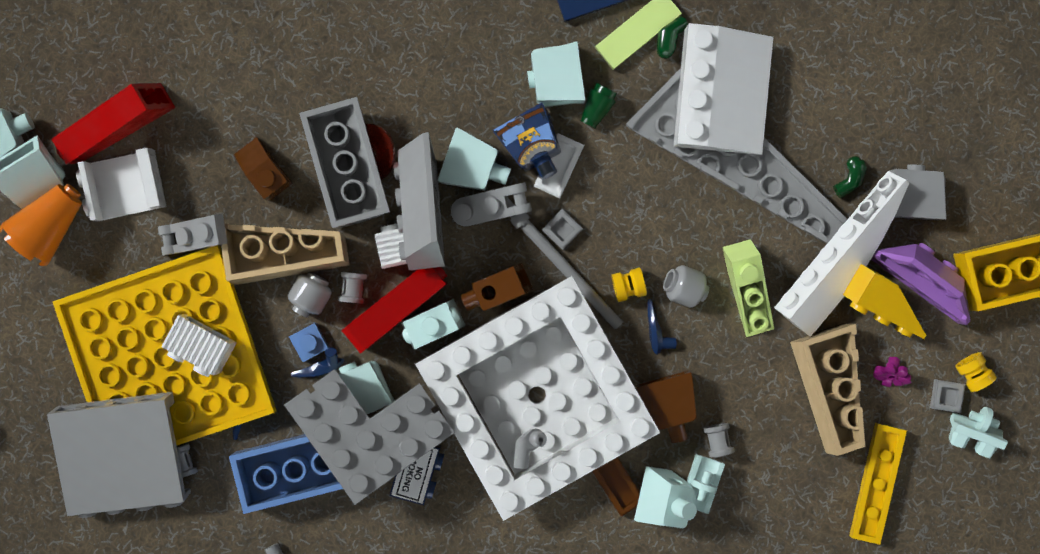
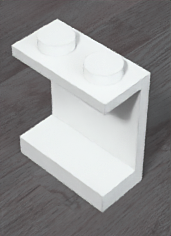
[76,148,167,221]

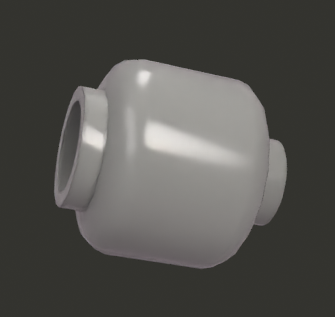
[663,265,709,308]
[288,272,332,318]

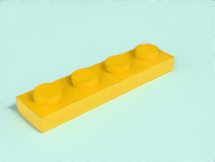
[849,423,907,545]

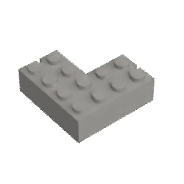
[284,369,455,505]

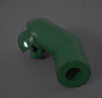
[657,16,688,59]
[833,156,867,198]

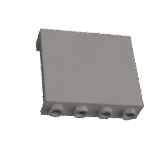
[47,392,191,518]

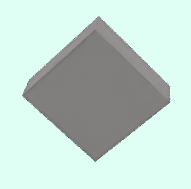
[542,209,583,250]
[930,379,966,413]

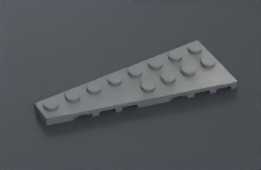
[626,68,848,244]

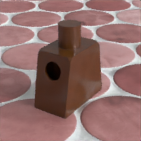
[461,263,533,311]
[635,370,697,443]

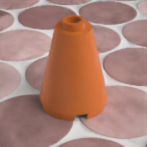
[0,184,82,266]

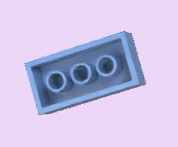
[229,434,343,514]

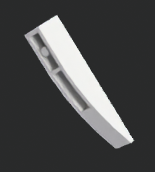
[774,171,909,337]

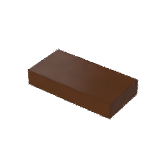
[592,457,640,517]

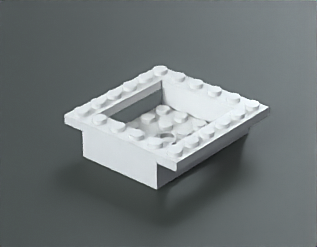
[415,276,660,521]

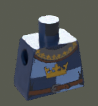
[493,103,561,180]

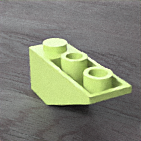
[723,239,774,337]

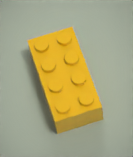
[953,233,1040,311]

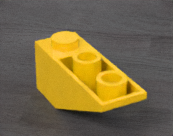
[843,264,926,339]

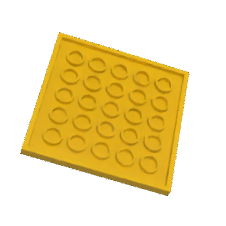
[53,245,277,445]

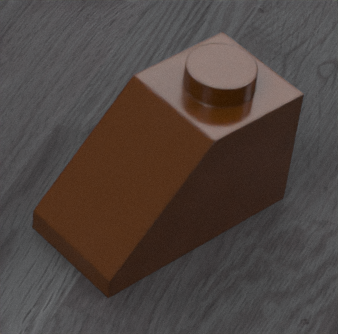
[234,137,293,201]

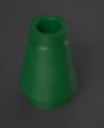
[580,83,617,129]

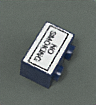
[389,444,445,506]

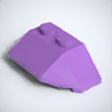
[871,243,971,325]

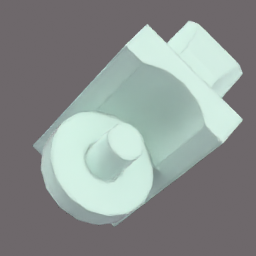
[949,407,1008,459]
[687,454,725,514]

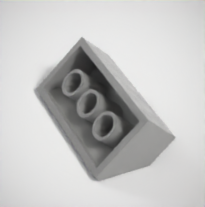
[299,97,390,229]
[393,132,445,270]

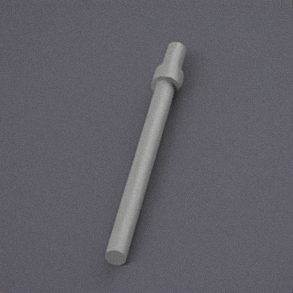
[508,198,623,329]

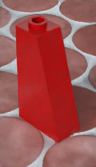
[52,83,175,165]
[341,267,448,354]

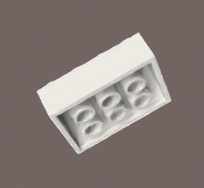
[673,23,773,155]

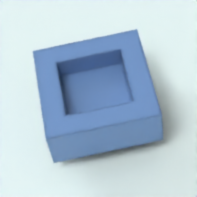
[289,323,330,362]

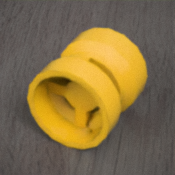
[611,267,647,302]
[955,352,997,392]

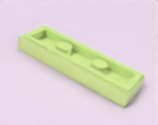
[595,0,682,70]

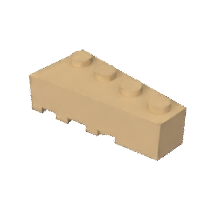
[221,223,350,285]
[790,324,865,456]

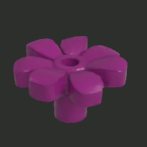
[873,357,912,387]

